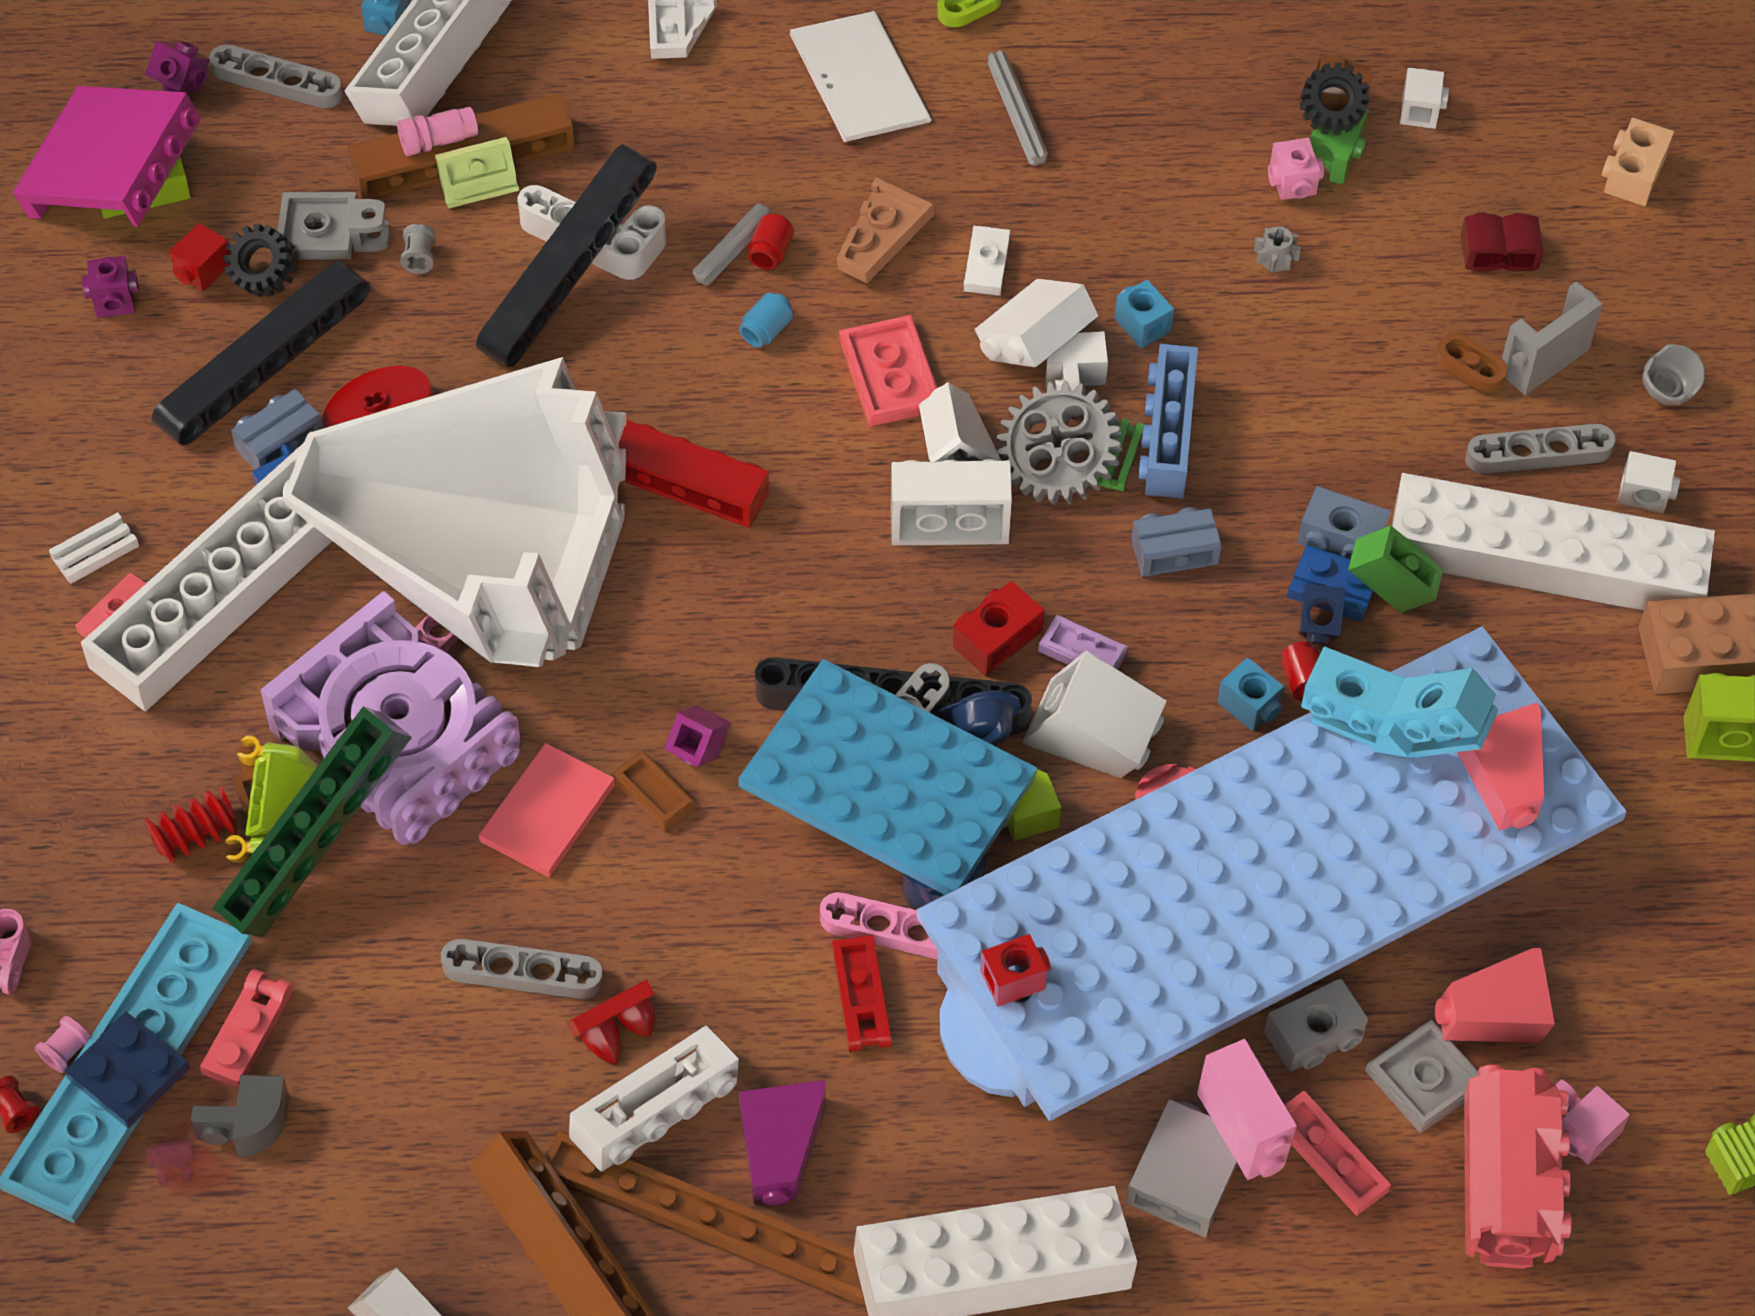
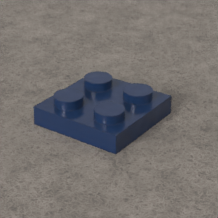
[64,1011,190,1129]

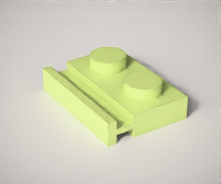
[435,137,519,209]

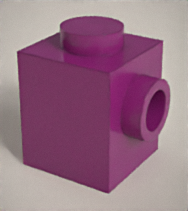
[664,705,732,767]

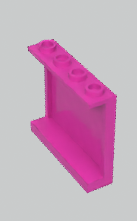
[13,86,201,227]

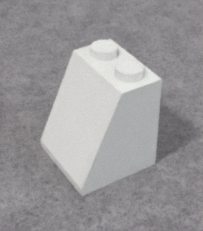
[1023,651,1167,778]

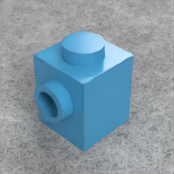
[361,0,411,35]

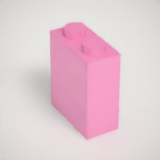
[1197,1039,1297,1180]

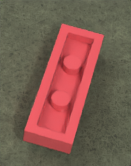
[1285,1091,1391,1216]

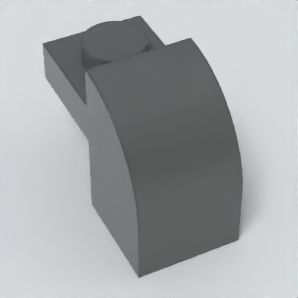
[191,1075,289,1157]

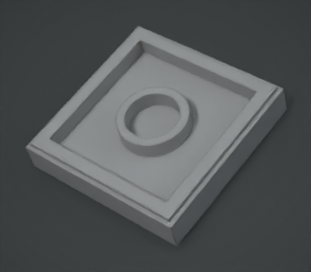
[1365,1019,1478,1134]

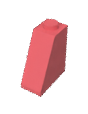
[1457,703,1544,831]
[1435,948,1555,1043]

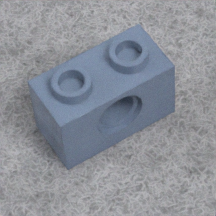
[1297,486,1391,559]

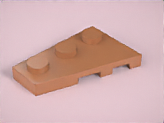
[836,177,935,283]

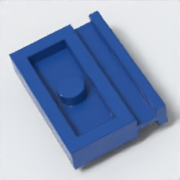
[1287,545,1374,622]

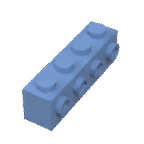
[1138,344,1198,499]

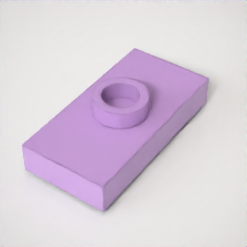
[1038,615,1128,670]

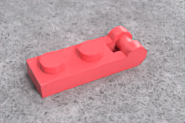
[200,968,294,1089]

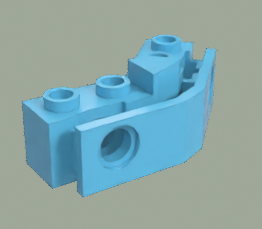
[1301,647,1499,758]

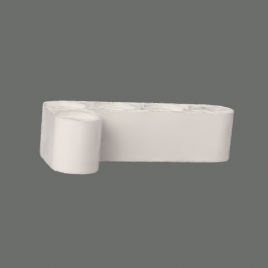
[518,185,666,280]

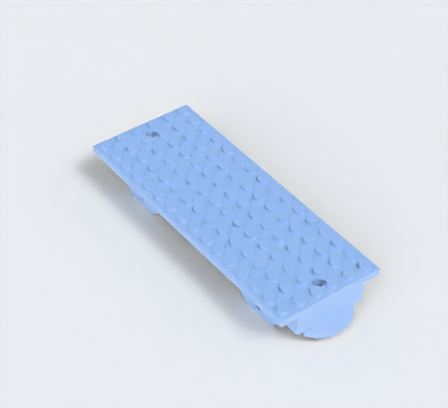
[917,626,1627,1121]

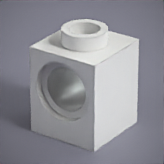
[1617,451,1680,514]

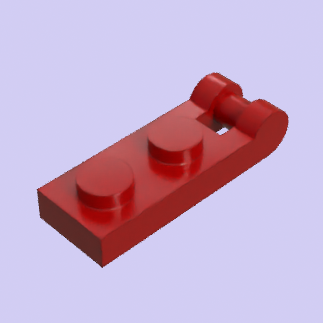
[832,935,891,1053]

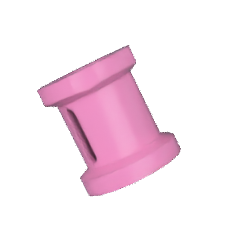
[34,1016,91,1073]

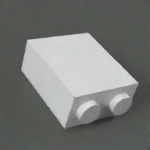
[975,279,1098,367]

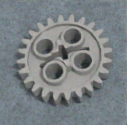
[997,381,1123,505]

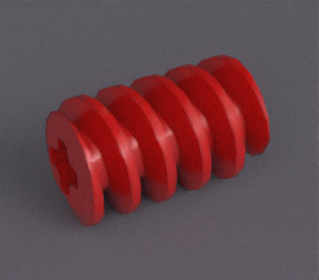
[144,785,237,863]

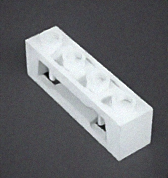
[569,1026,739,1172]

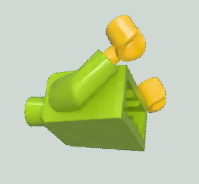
[225,735,318,863]

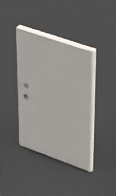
[790,11,932,142]

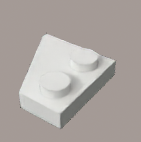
[648,0,717,59]

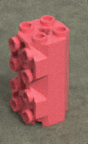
[1464,1065,1572,1269]

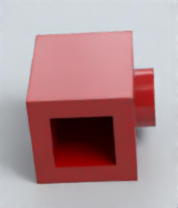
[169,223,231,292]

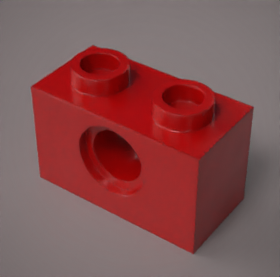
[953,580,1045,677]

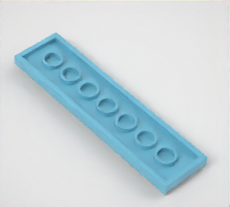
[0,902,252,1224]

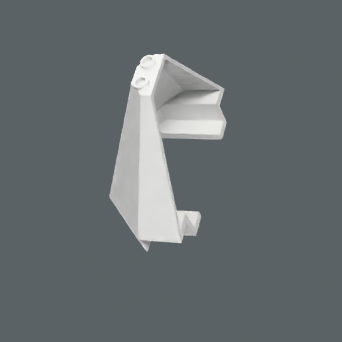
[283,357,627,667]

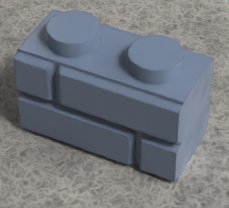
[231,389,324,470]
[1131,507,1221,577]

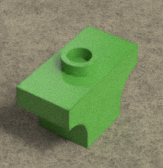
[1310,109,1369,185]

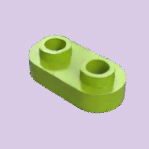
[937,0,1002,27]

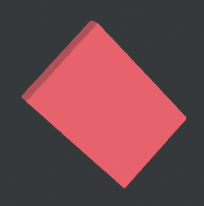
[839,315,938,427]
[479,743,615,878]

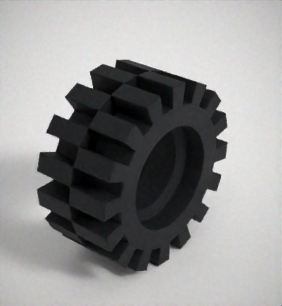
[1300,63,1370,135]
[224,224,298,297]

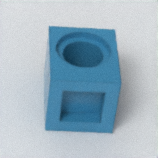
[1115,279,1174,349]
[1217,657,1284,731]

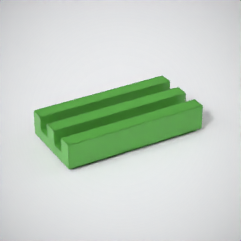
[1097,419,1144,492]

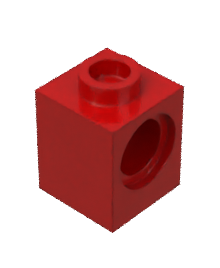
[980,934,1051,1007]

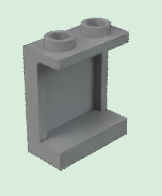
[1502,282,1603,395]
[1126,1099,1237,1238]

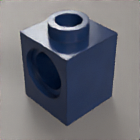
[1298,584,1346,644]

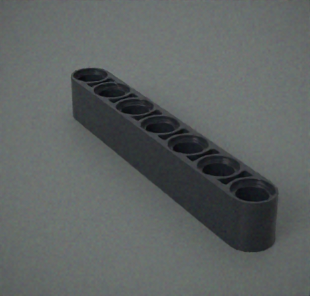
[476,144,657,368]
[152,261,370,446]
[755,657,1032,735]

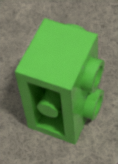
[1348,525,1443,613]

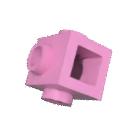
[1268,138,1324,200]

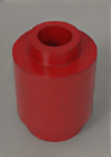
[748,214,795,270]
[1281,641,1320,701]

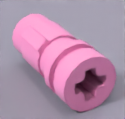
[397,107,478,156]

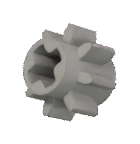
[1254,226,1301,273]

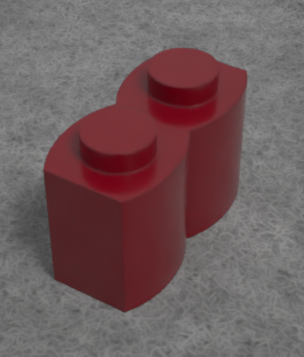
[1460,213,1544,272]

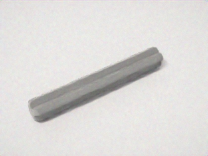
[987,50,1048,166]

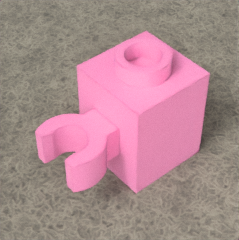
[1556,1079,1630,1164]

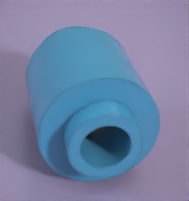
[739,293,793,348]

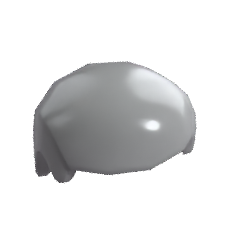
[1642,344,1705,405]

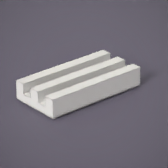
[49,512,139,584]

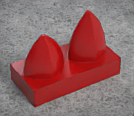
[567,979,655,1065]

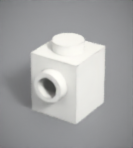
[1400,68,1449,129]

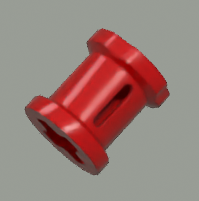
[0,1075,40,1134]

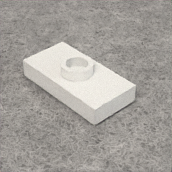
[964,226,1010,296]

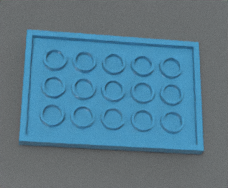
[738,659,1037,895]

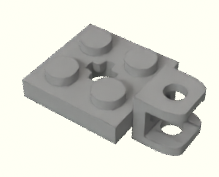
[277,192,390,260]

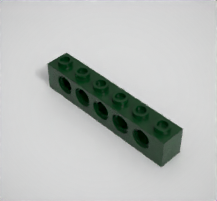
[212,706,412,937]

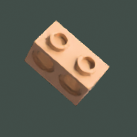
[1601,117,1674,207]

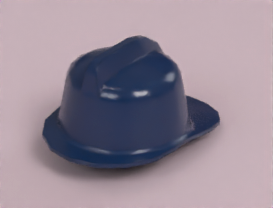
[934,691,1021,746]

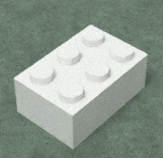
[891,459,1012,546]

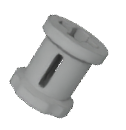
[400,224,436,274]

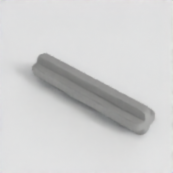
[693,203,771,286]

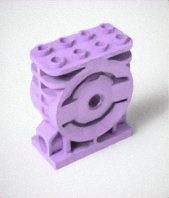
[261,591,520,845]

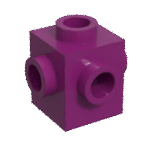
[145,41,210,93]
[82,256,139,318]

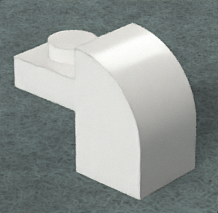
[1045,331,1108,417]

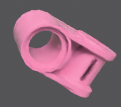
[0,909,32,995]

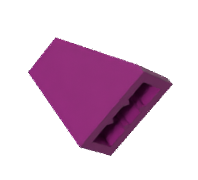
[739,1080,826,1206]

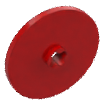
[322,365,433,428]

